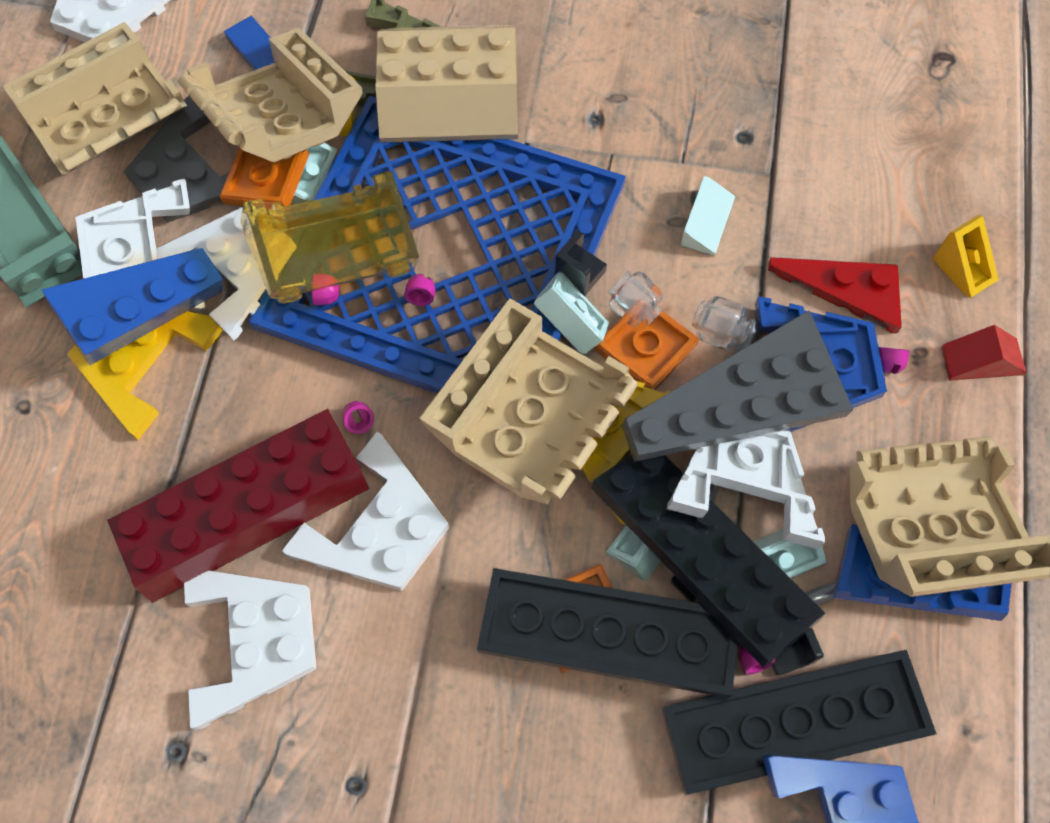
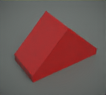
[941,324,1026,381]

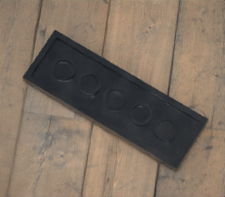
[591,455,825,668]
[477,568,738,698]
[662,649,937,796]

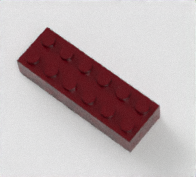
[107,408,370,603]

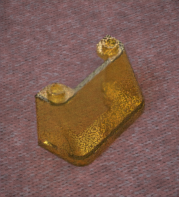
[240,172,419,304]

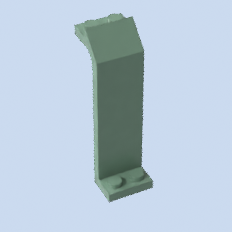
[0,135,83,308]

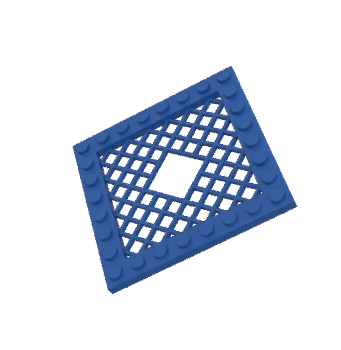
[249,96,626,394]

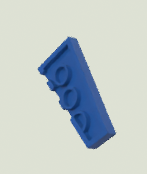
[833,524,1012,621]

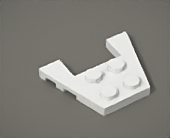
[50,0,170,42]
[75,179,205,314]
[156,203,297,341]
[667,430,825,549]
[282,432,449,591]
[184,571,317,730]

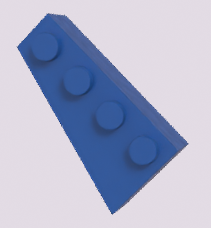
[42,248,223,366]

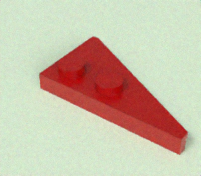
[768,257,902,333]

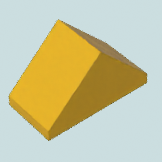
[933,215,999,298]

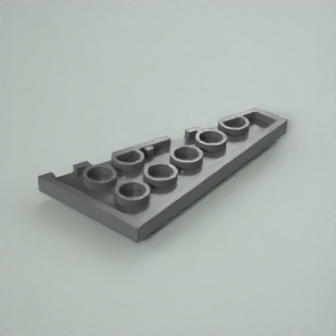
[622,310,853,462]

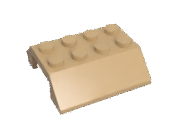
[3,22,187,176]
[376,25,518,142]
[178,28,363,162]
[419,298,638,504]
[849,436,1050,597]

